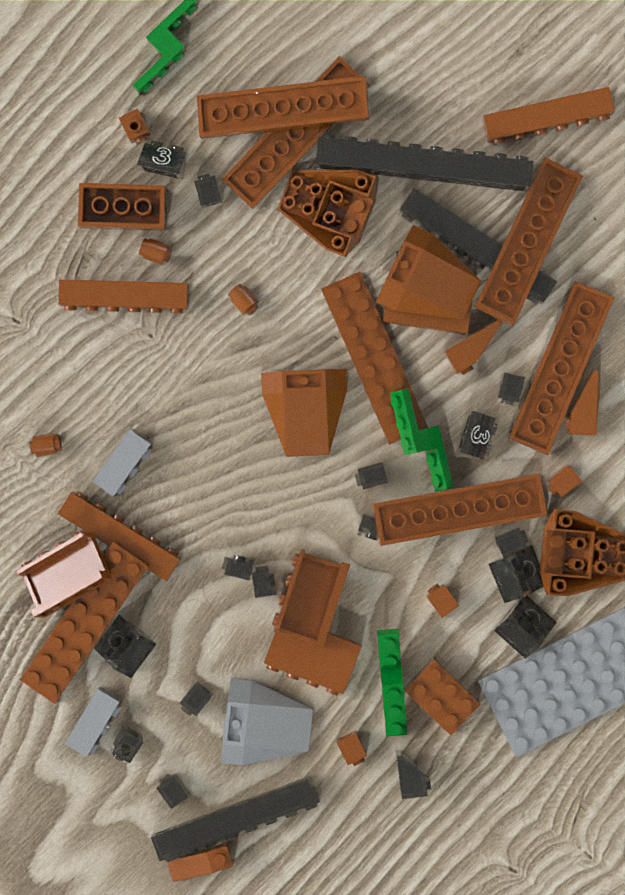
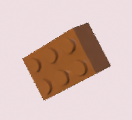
[404,658,481,735]

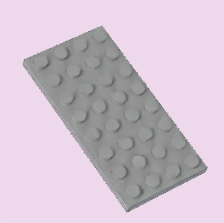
[477,607,625,757]

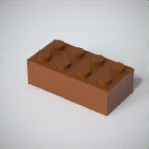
[78,183,167,231]

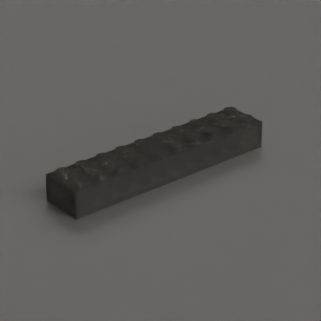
[315,134,534,192]

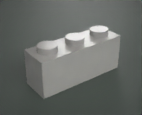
[92,429,152,496]
[65,687,122,757]

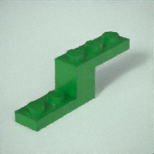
[133,0,199,95]
[390,388,454,492]
[377,628,407,737]

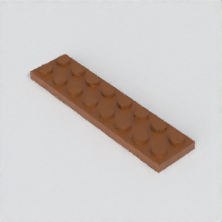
[222,56,370,210]
[197,76,370,139]
[474,157,583,326]
[321,272,428,445]
[508,281,614,455]
[372,474,547,546]
[20,541,149,704]

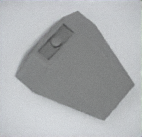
[221,678,313,765]

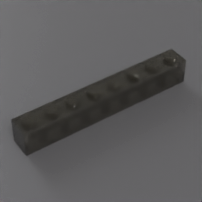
[399,188,557,305]
[151,775,320,862]

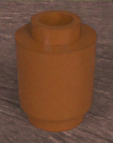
[139,238,172,265]
[228,284,259,316]
[29,433,62,457]

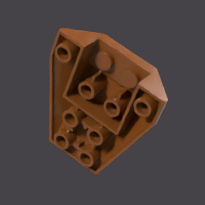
[277,170,377,257]
[376,225,481,320]
[261,369,347,457]
[540,509,625,596]

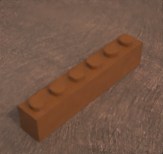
[482,87,615,145]
[58,280,189,314]
[58,491,181,582]

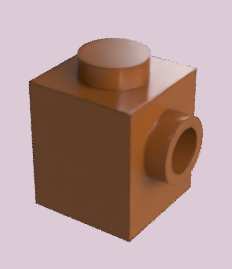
[119,108,151,144]

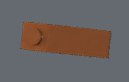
[444,319,502,375]
[565,371,599,435]
[167,842,234,882]

